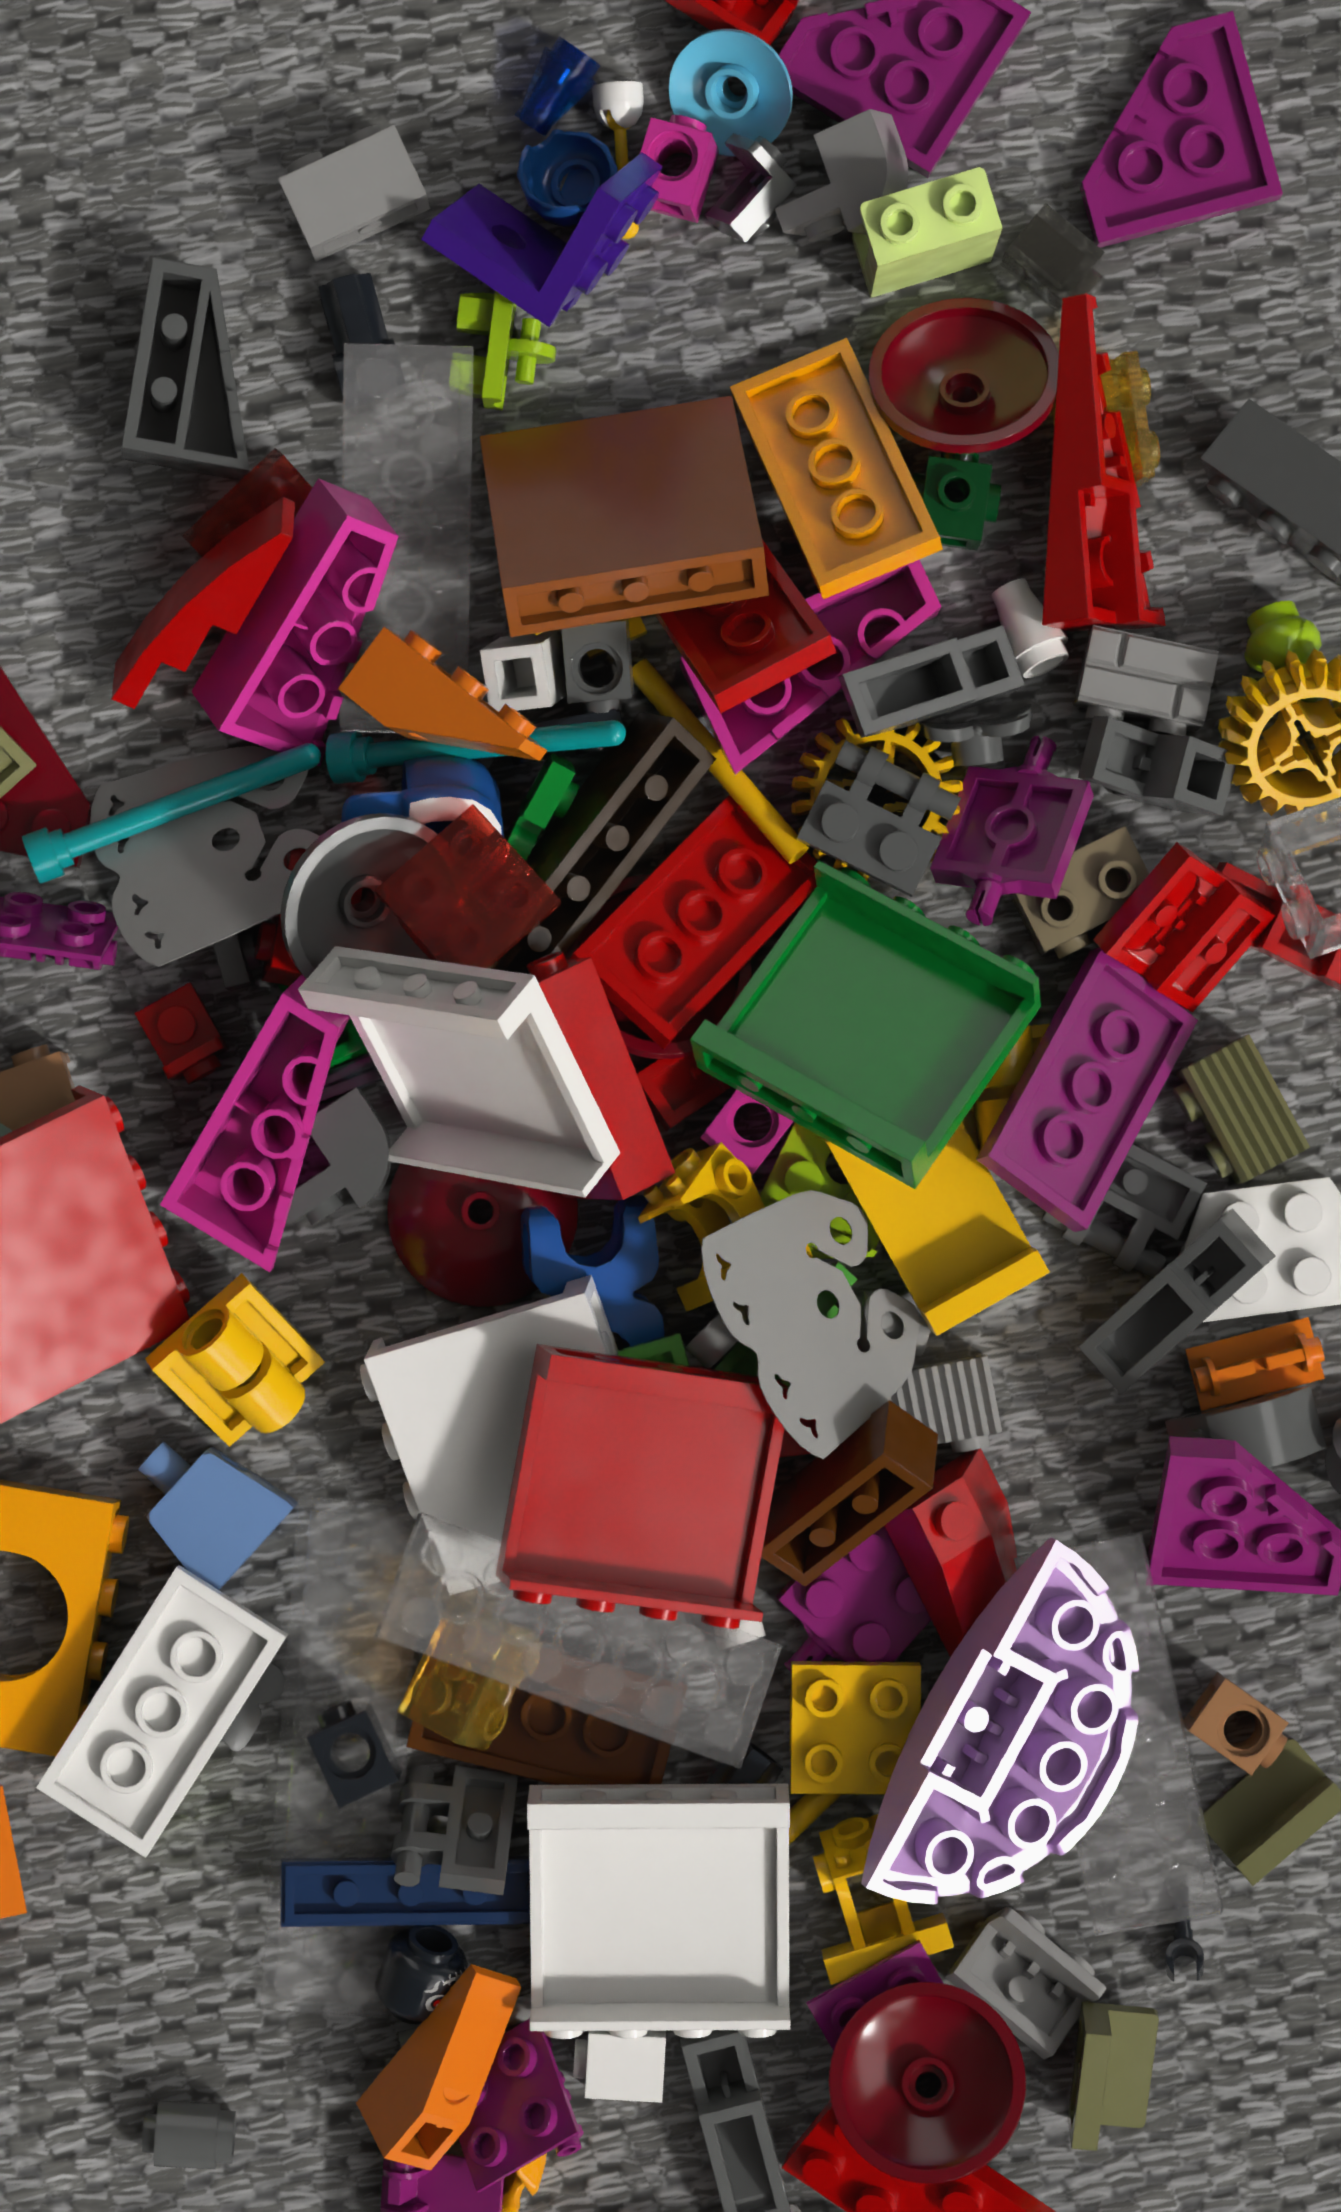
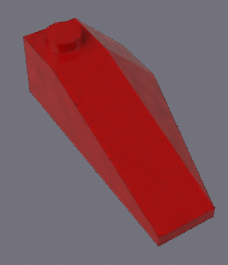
[884,1448,1019,1657]

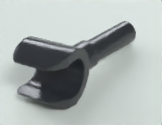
[1165,1887,1204,1982]

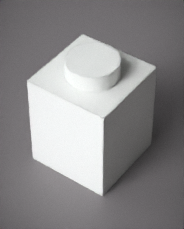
[480,630,567,712]
[573,2031,666,2103]

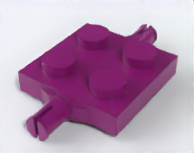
[930,736,1094,926]
[776,1526,931,1671]

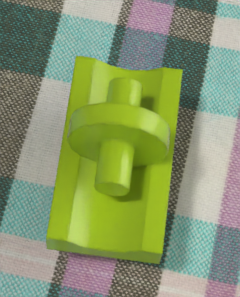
[449,291,556,411]

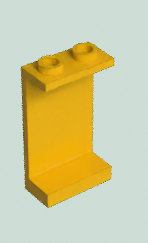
[824,1122,1050,1336]

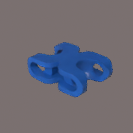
[521,1195,664,1348]

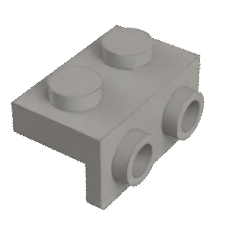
[945,1907,1106,2059]

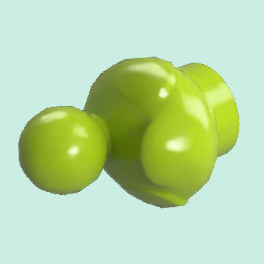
[1244,601,1323,703]

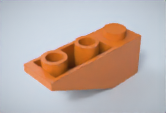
[338,627,548,761]
[356,1964,522,2171]

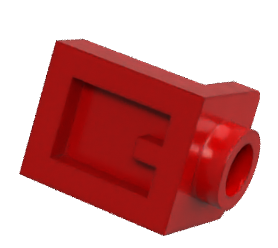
[134,982,229,1085]

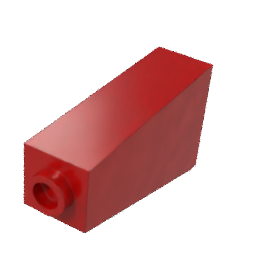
[526,951,675,1200]

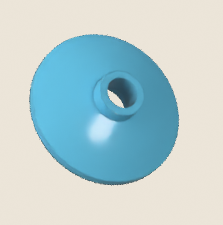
[669,29,793,156]

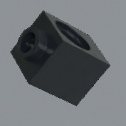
[307,1699,402,1808]

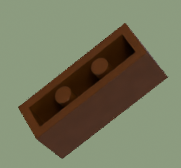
[761,1400,938,1586]

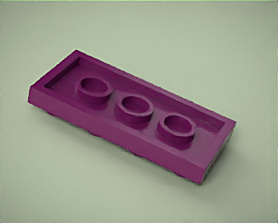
[976,948,1198,1232]

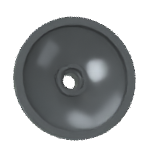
[280,813,468,979]

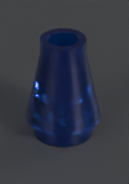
[515,36,601,137]

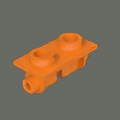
[1185,1317,1325,1411]

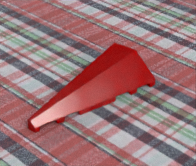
[1042,293,1166,631]

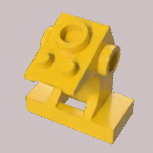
[638,1142,813,1312]
[812,1814,954,1985]

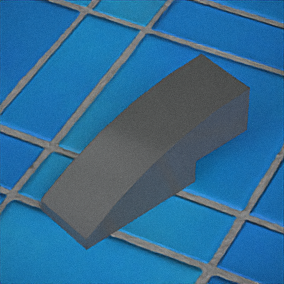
[838,625,1025,738]
[1078,1208,1276,1394]
[680,2030,791,2212]

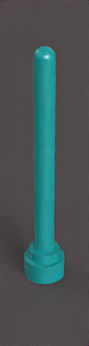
[326,720,626,784]
[22,743,321,884]

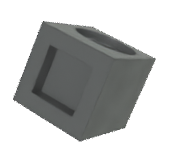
[561,619,635,713]

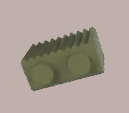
[1173,1034,1310,1184]

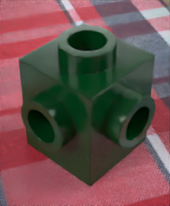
[912,451,1001,551]

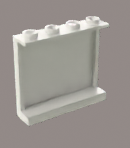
[298,946,620,1198]
[360,1275,618,1595]
[527,1784,790,2039]

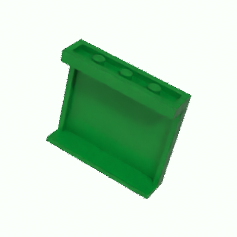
[690,860,1041,1189]

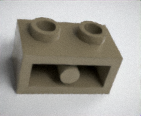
[1009,826,1149,959]

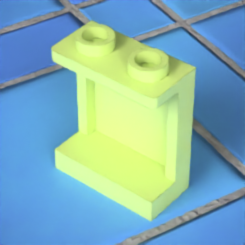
[852,167,1003,298]

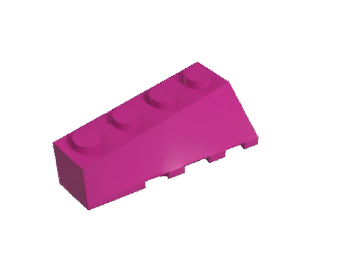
[191,478,399,766]
[680,560,941,775]
[160,975,350,1272]

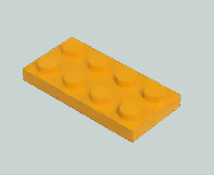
[730,338,943,599]

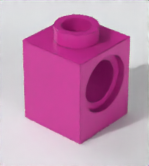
[640,115,719,223]
[700,1090,793,1177]

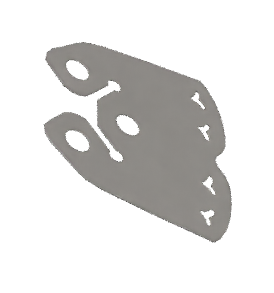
[90,746,320,967]
[701,1190,920,1459]

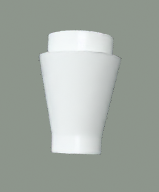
[991,578,1069,678]

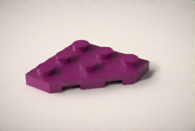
[779,0,1031,178]
[1080,11,1283,249]
[1146,1436,1341,1596]

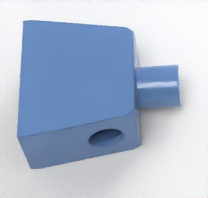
[138,1441,298,1590]

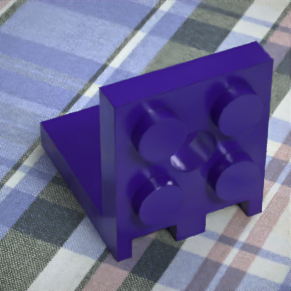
[421,152,663,327]

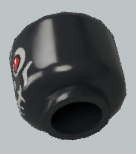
[375,1925,468,2024]

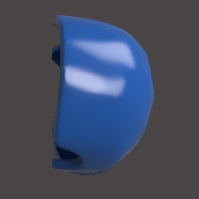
[517,129,618,227]

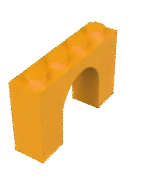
[0,1480,129,1757]

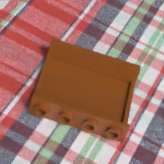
[480,396,769,637]

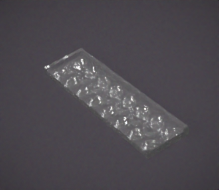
[260,1495,425,2019]

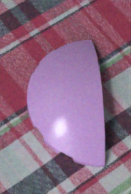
[861,1537,1139,1904]

